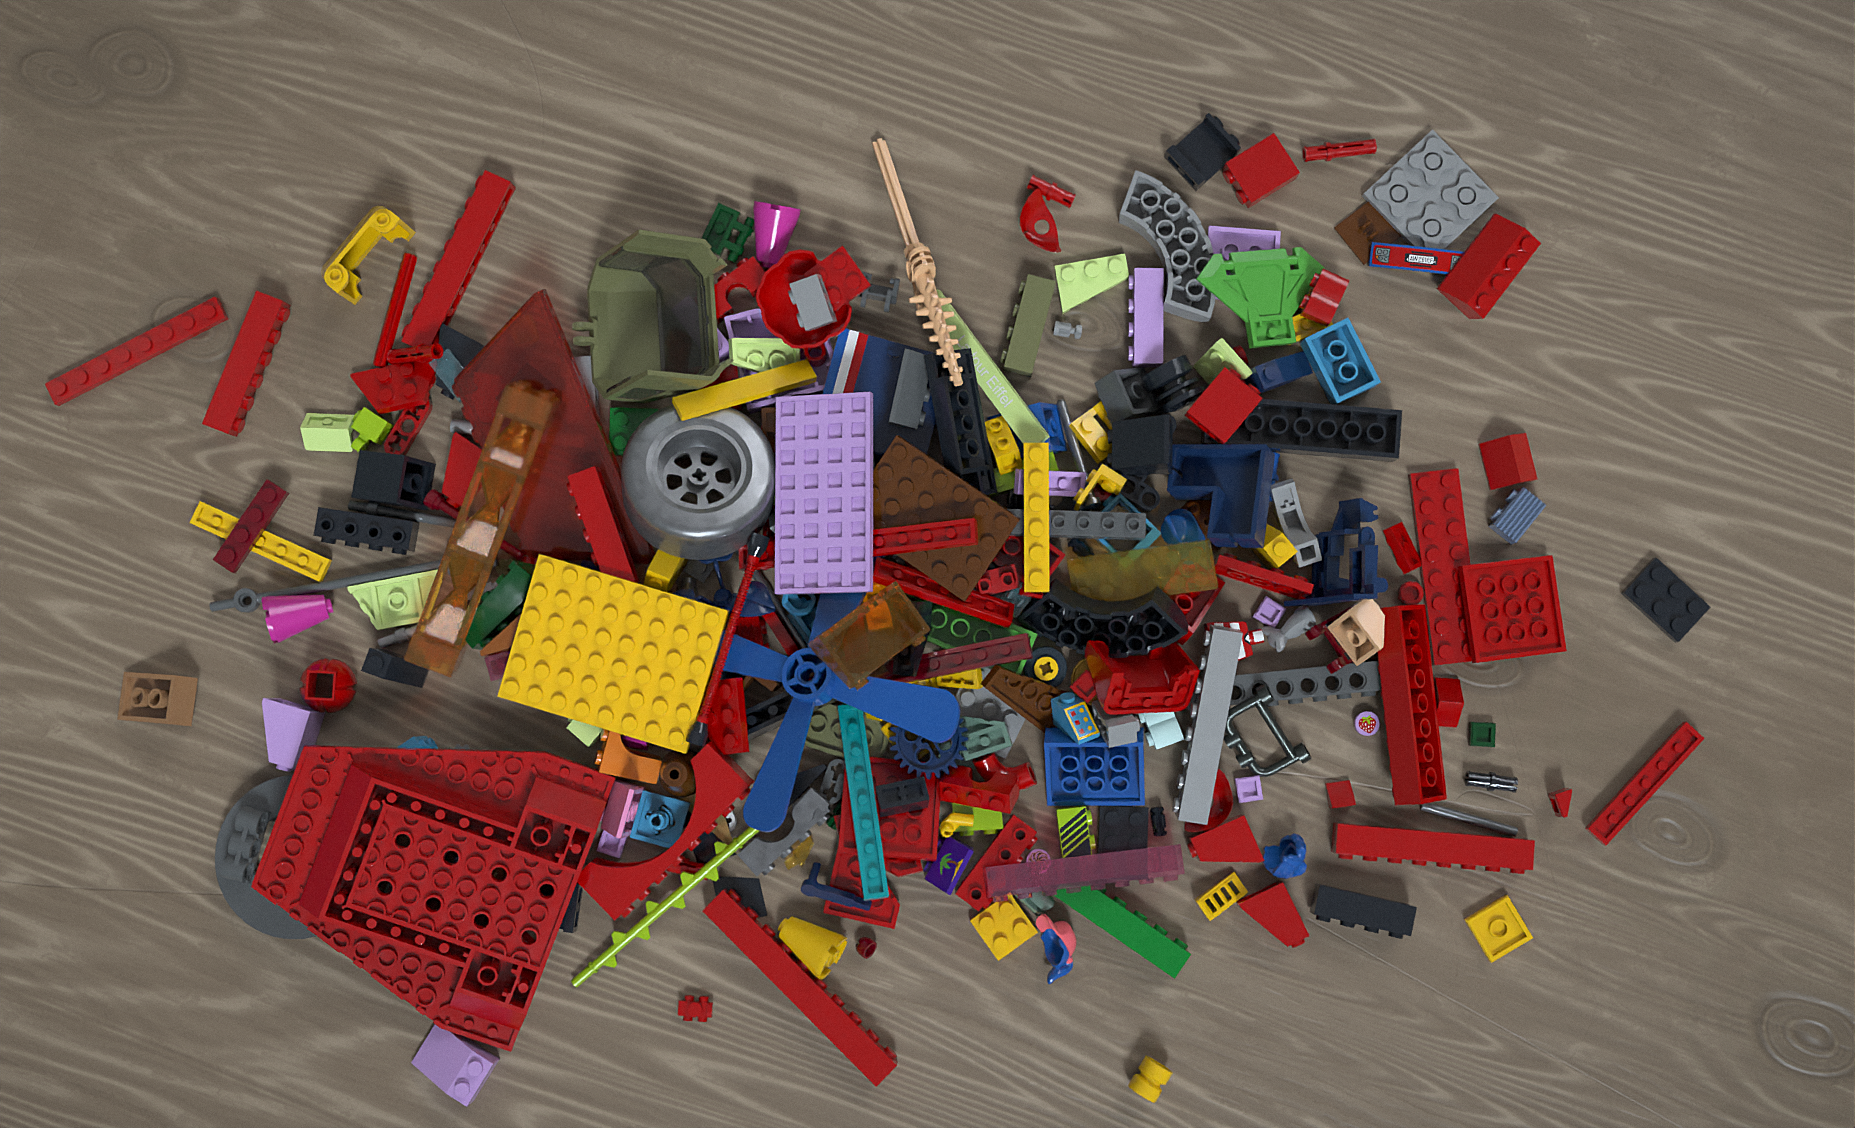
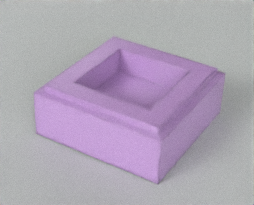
[1252,596,1286,628]
[1234,775,1263,803]
[597,830,628,858]

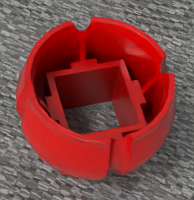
[299,658,357,713]

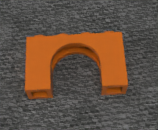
[594,729,662,784]

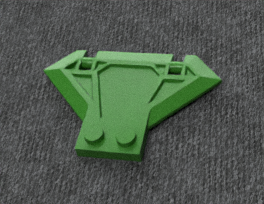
[1196,247,1324,348]

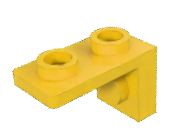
[985,416,1023,476]
[1073,464,1127,511]

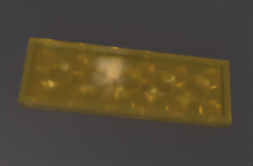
[1067,539,1218,601]

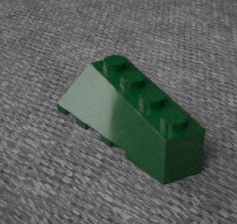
[455,560,535,650]

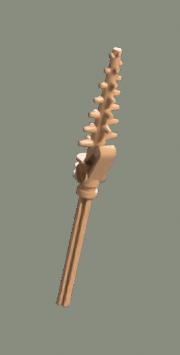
[872,138,963,386]

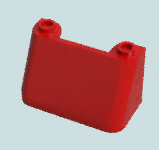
[1085,641,1200,715]

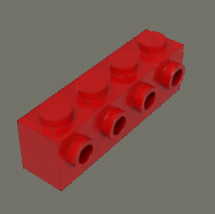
[955,814,1038,912]

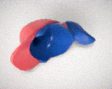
[1036,914,1077,984]

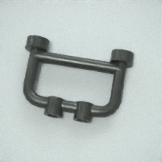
[1223,684,1312,777]

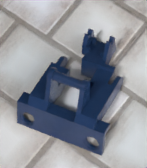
[1284,498,1388,606]

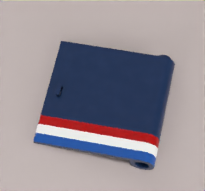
[823,329,936,463]

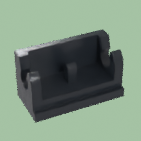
[876,776,930,817]

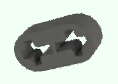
[819,759,845,804]

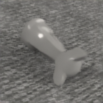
[1261,605,1316,652]

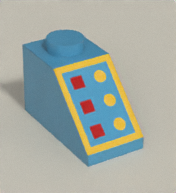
[1051,691,1100,745]

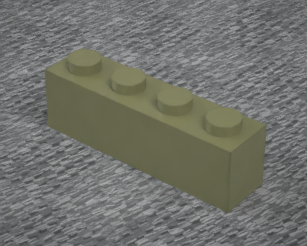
[1000,274,1056,377]

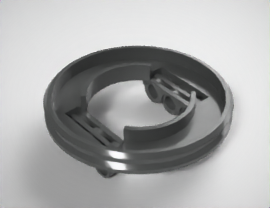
[215,775,316,939]

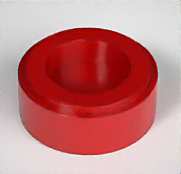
[1398,581,1424,605]

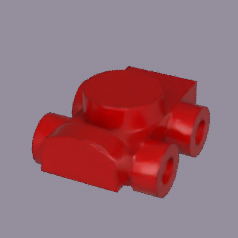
[678,995,713,1022]

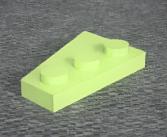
[1054,254,1129,314]
[728,338,800,373]

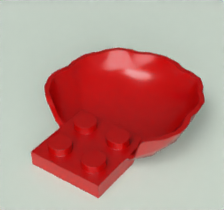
[756,245,871,349]

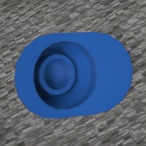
[1161,509,1207,564]

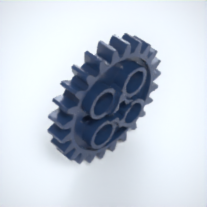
[889,718,969,780]

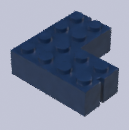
[1167,444,1275,548]

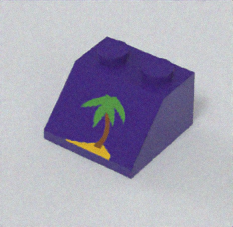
[923,836,974,895]

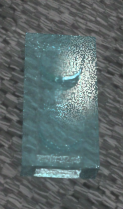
[429,349,479,403]

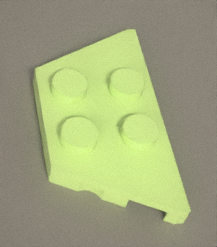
[347,569,442,630]

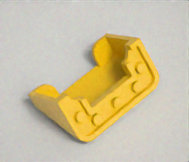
[321,206,416,305]

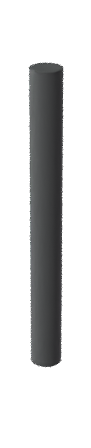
[1420,803,1518,837]

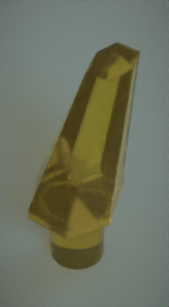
[784,835,814,870]

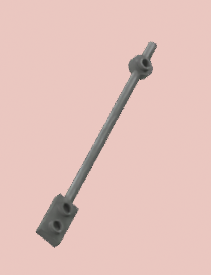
[209,543,498,613]

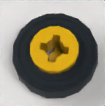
[1024,646,1067,687]

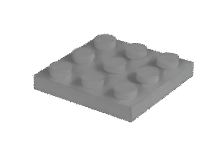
[955,668,1025,759]

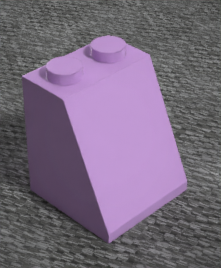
[262,698,325,772]

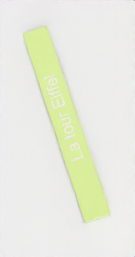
[937,289,1050,444]

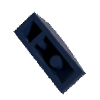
[1244,351,1313,394]

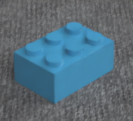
[1300,318,1381,405]

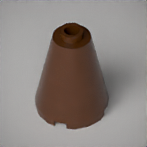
[658,749,697,797]

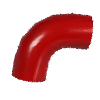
[972,752,1037,790]

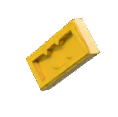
[936,669,983,689]

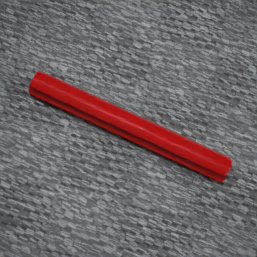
[373,253,417,367]

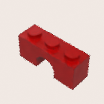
[696,256,765,325]
[939,765,1019,814]

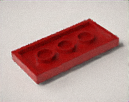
[1209,553,1314,600]

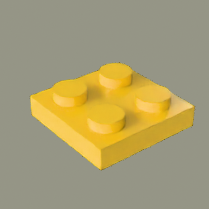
[970,892,1038,961]

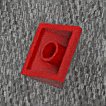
[1478,433,1538,490]

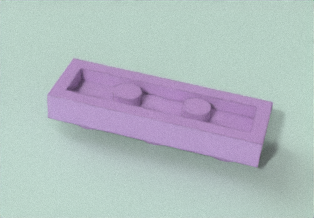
[1014,469,1086,497]

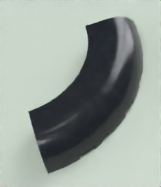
[1017,578,1188,658]

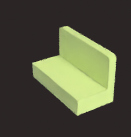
[300,413,354,452]

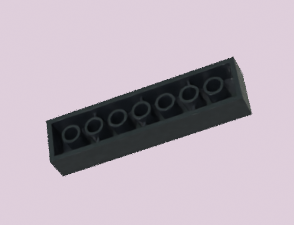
[1201,399,1402,462]

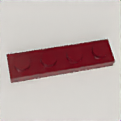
[213,479,289,574]

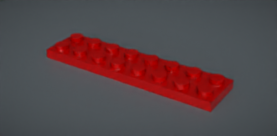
[1408,468,1472,666]

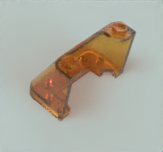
[807,581,931,690]

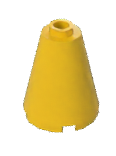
[778,916,847,980]

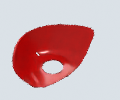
[1020,189,1062,252]
[1184,769,1233,832]

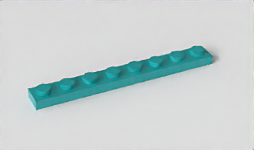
[837,705,889,901]

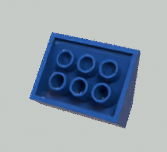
[1044,727,1145,806]

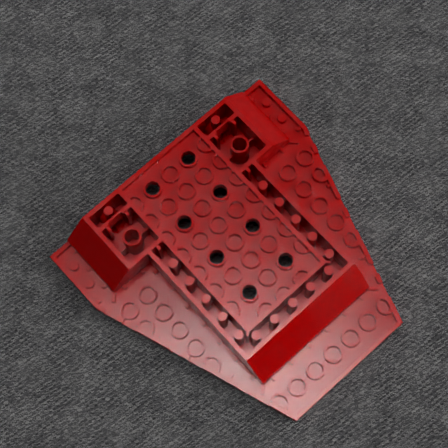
[251,745,616,1052]

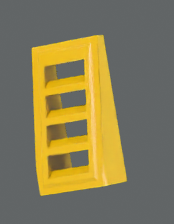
[1194,872,1248,921]

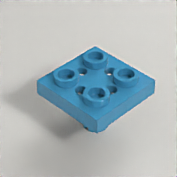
[630,790,691,848]

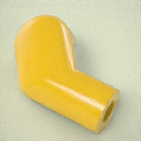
[939,813,974,837]

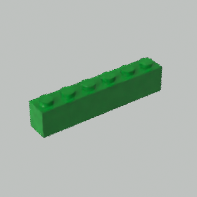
[1051,868,1191,979]

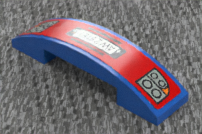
[1368,242,1464,275]

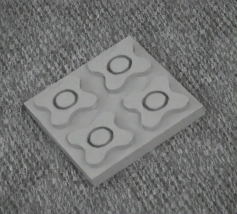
[1362,129,1499,249]

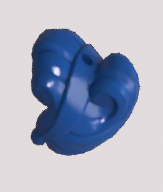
[1263,833,1307,879]

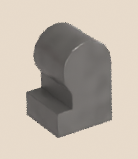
[792,787,831,825]

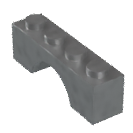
[737,788,831,876]

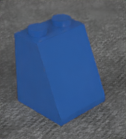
[987,402,1068,460]

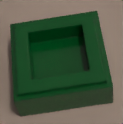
[1469,722,1496,747]

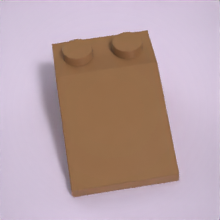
[117,672,198,726]

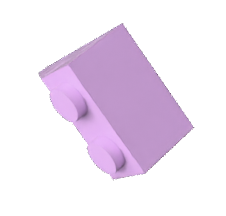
[411,1025,499,1107]

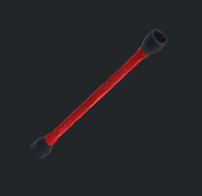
[686,532,770,747]

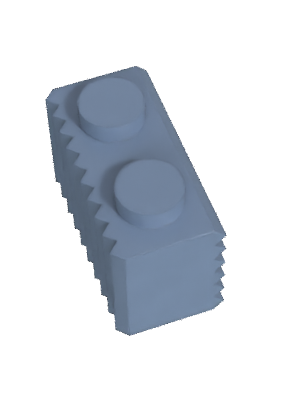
[1488,487,1546,544]

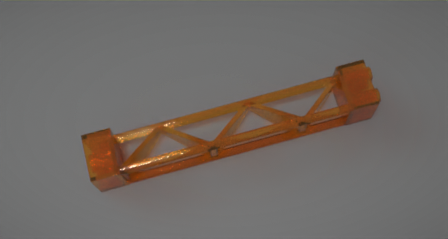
[404,379,560,678]

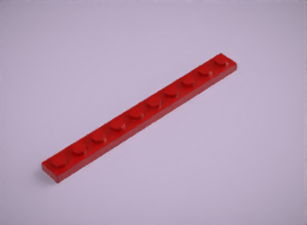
[739,518,978,571]

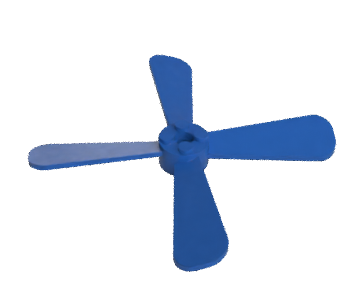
[712,555,960,832]

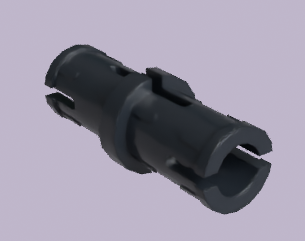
[1465,771,1518,793]

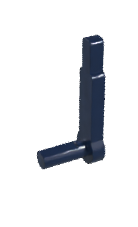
[801,862,872,911]

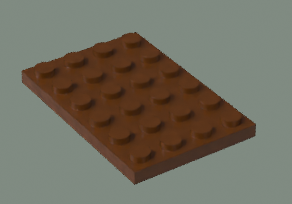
[873,435,1021,601]

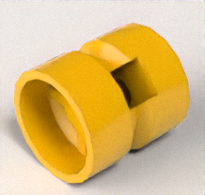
[1128,1055,1173,1103]

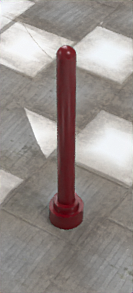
[424,489,524,560]

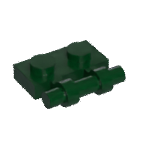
[701,202,754,264]

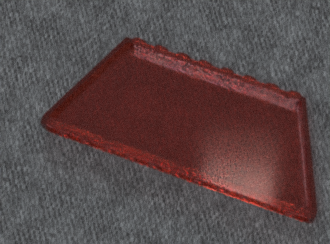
[452,289,656,564]

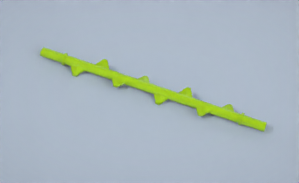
[571,826,759,987]

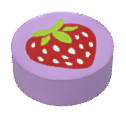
[1354,711,1380,736]

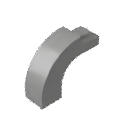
[1270,478,1322,568]

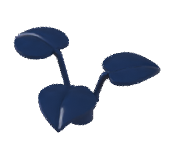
[673,552,776,617]

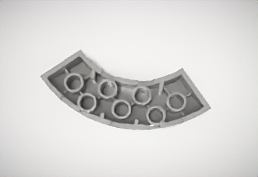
[1119,170,1216,322]

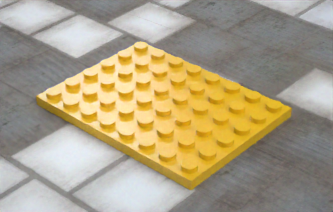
[497,554,729,754]

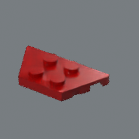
[350,359,438,415]

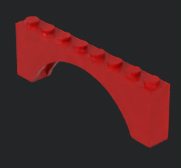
[577,741,755,921]

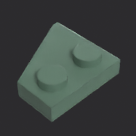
[959,716,1013,761]

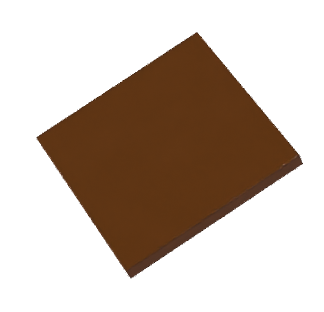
[1334,202,1401,265]

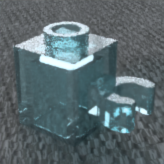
[1001,585,1032,619]

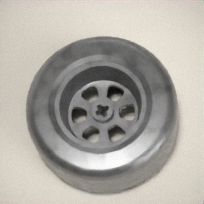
[621,405,776,560]

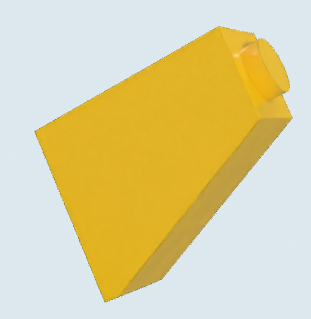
[1251,524,1298,570]
[643,549,688,592]

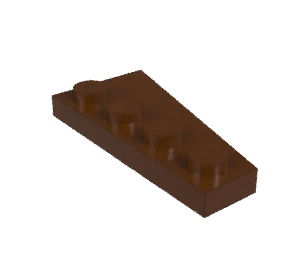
[980,664,1068,733]

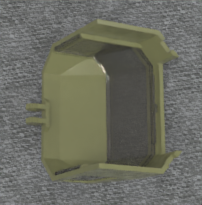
[572,229,734,403]

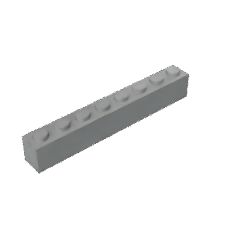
[1172,625,1243,825]

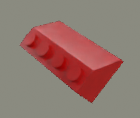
[1436,214,1541,319]

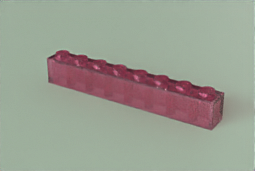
[983,844,1185,903]

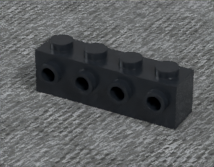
[313,507,420,555]
[1310,883,1417,939]

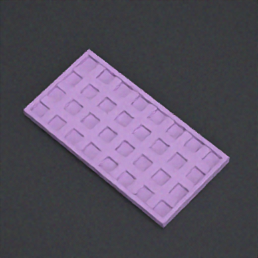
[775,392,873,595]

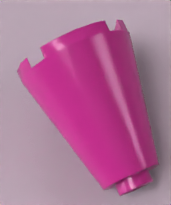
[753,201,801,268]
[262,595,334,644]

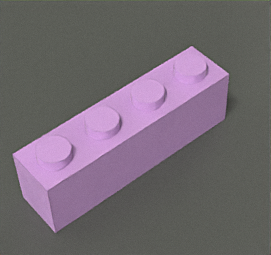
[1128,268,1164,368]

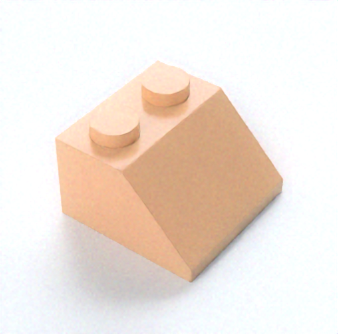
[1327,599,1385,666]

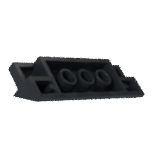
[924,348,998,495]

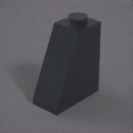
[436,323,490,400]
[361,648,431,688]

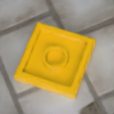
[1464,895,1533,963]

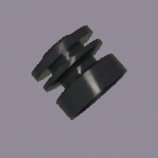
[1141,355,1205,415]

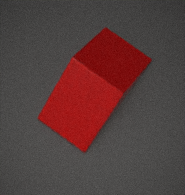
[1434,677,1464,728]

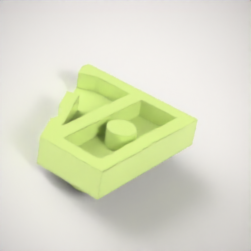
[1193,338,1253,384]

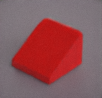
[1325,780,1356,808]
[1548,788,1572,818]

